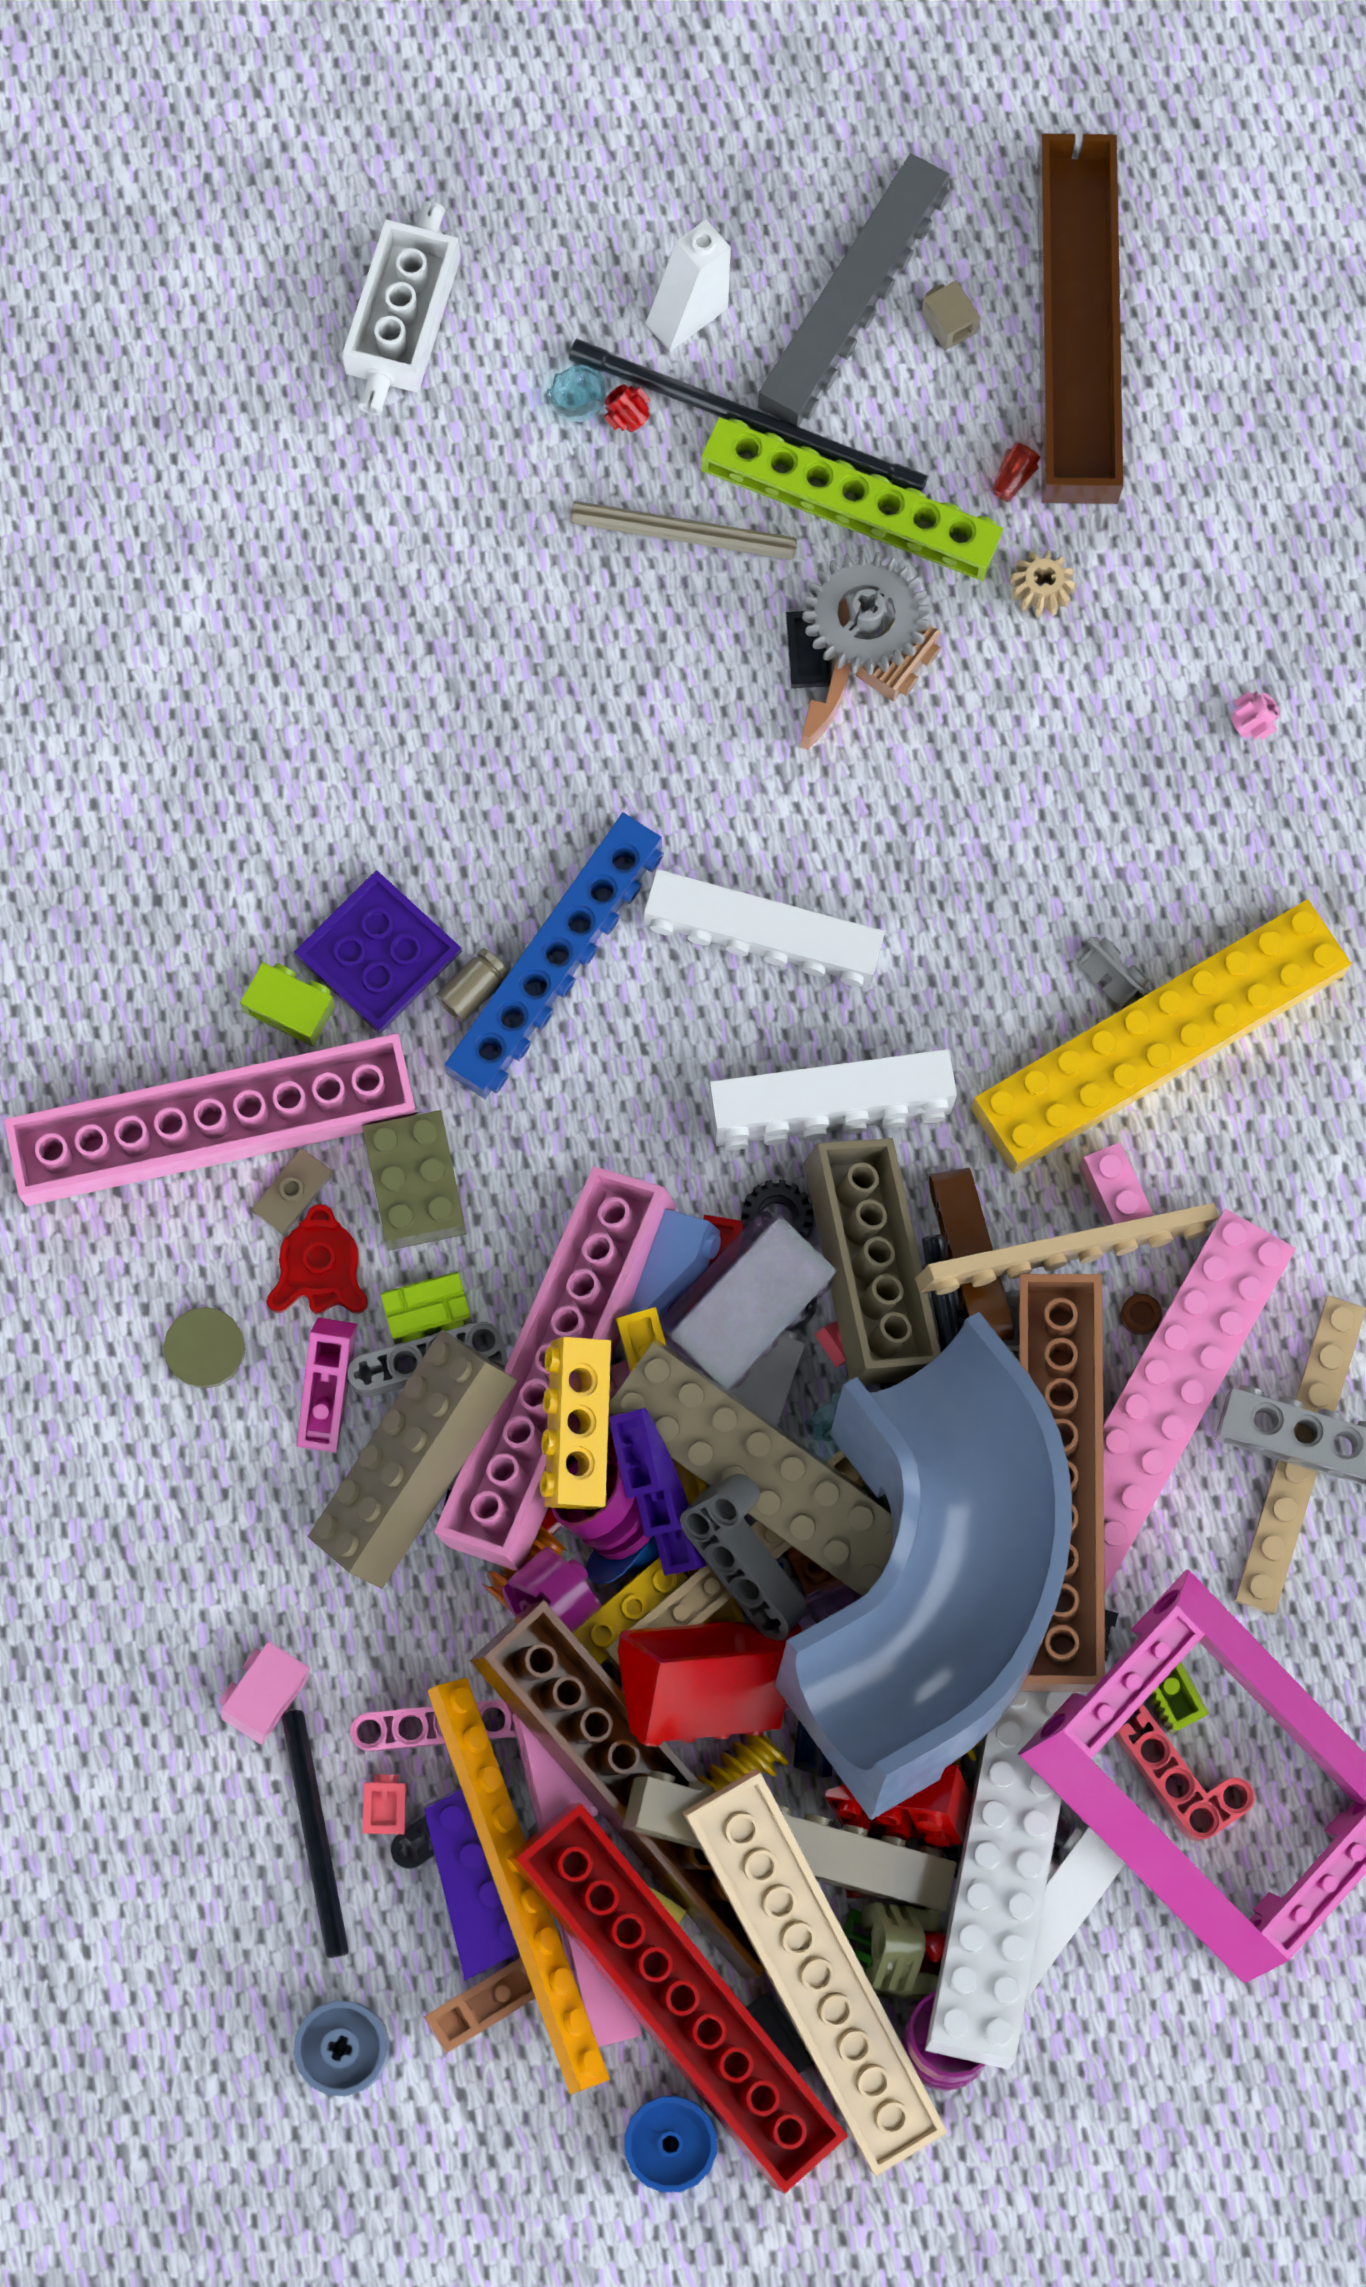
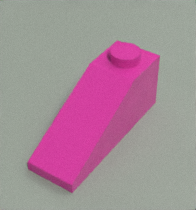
[296,1317,358,1453]

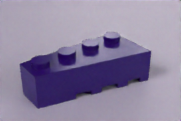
[424,1787,519,1981]

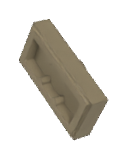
[251,1148,333,1236]

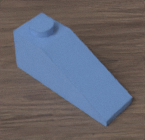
[627,1208,721,1317]

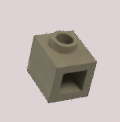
[921,280,980,350]

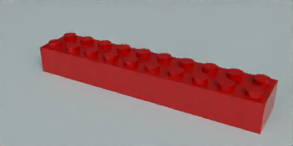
[508,1802,848,2194]

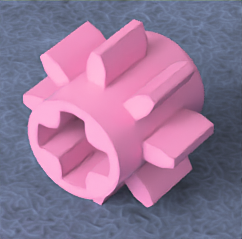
[1231,691,1280,740]

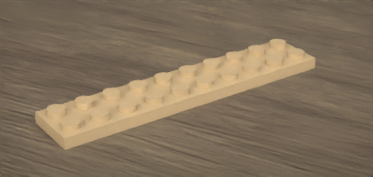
[682,1769,948,2177]

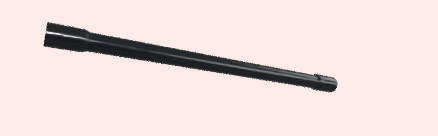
[569,338,929,492]

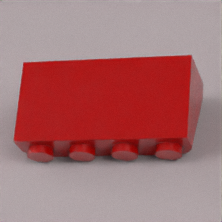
[617,1621,786,1746]

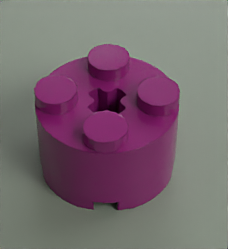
[502,1547,601,1633]

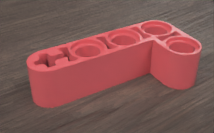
[1113,1703,1255,1841]

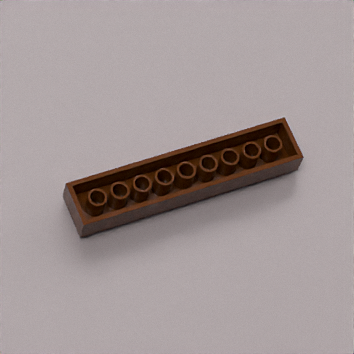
[469,1600,765,1977]

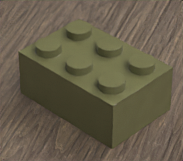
[362,1110,467,1251]

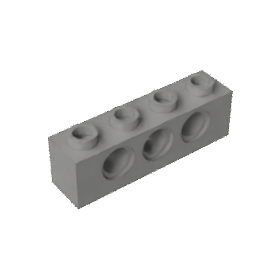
[1214,1385,1366,1486]

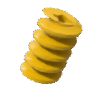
[697,1733,789,1793]

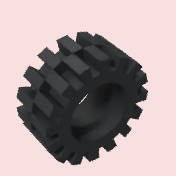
[741,1179,814,1256]

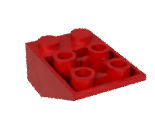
[825,1765,972,1847]

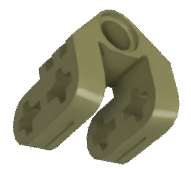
[862,1902,940,2001]

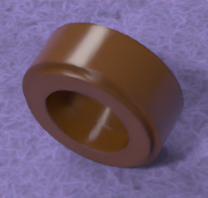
[1120,1294,1162,1335]

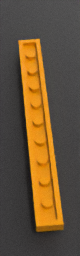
[427,1678,610,2095]

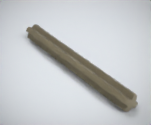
[571,501,797,560]

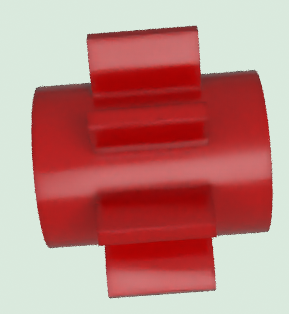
[603,384,651,432]

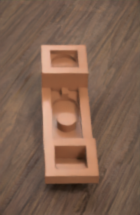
[801,598,853,750]
[424,1932,564,2054]

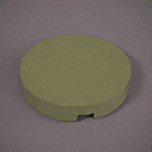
[163,1307,246,1389]

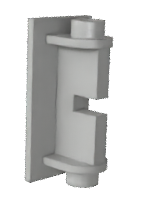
[1074,937,1151,1009]

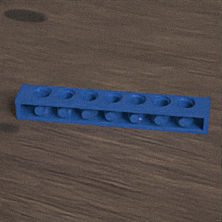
[444,812,664,1099]

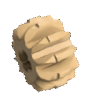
[1010,550,1076,618]

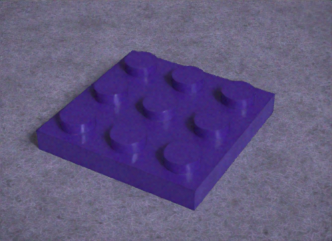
[294,870,462,1035]

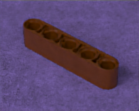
[929,1168,1014,1341]

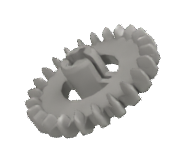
[802,551,931,675]

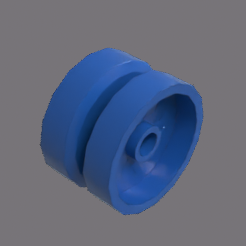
[624,2096,717,2193]

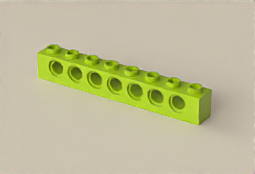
[701,417,1004,582]

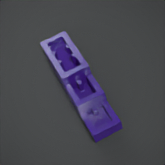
[608,1408,707,1576]

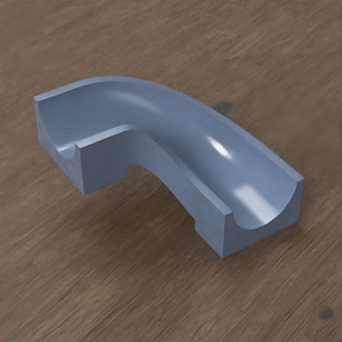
[775,1312,1072,1820]

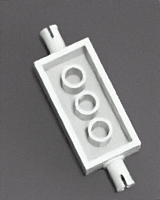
[342,201,461,415]

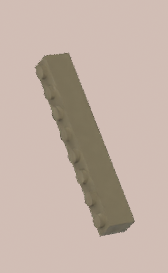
[623,1771,957,1912]

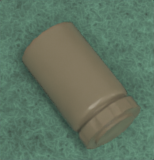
[435,948,509,1023]

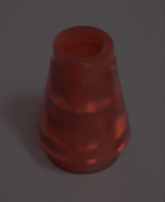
[991,442,1041,502]

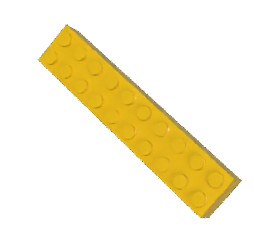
[971,899,1352,1174]

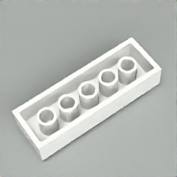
[709,1049,957,1151]

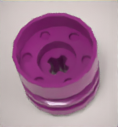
[552,1452,652,1560]
[901,1991,986,2091]

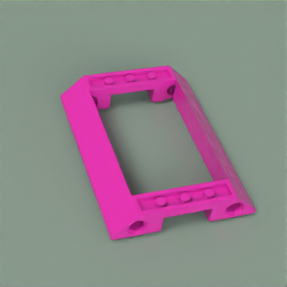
[1017,1569,1366,1983]

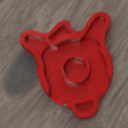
[266,1204,369,1315]

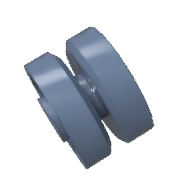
[293,2001,391,2096]

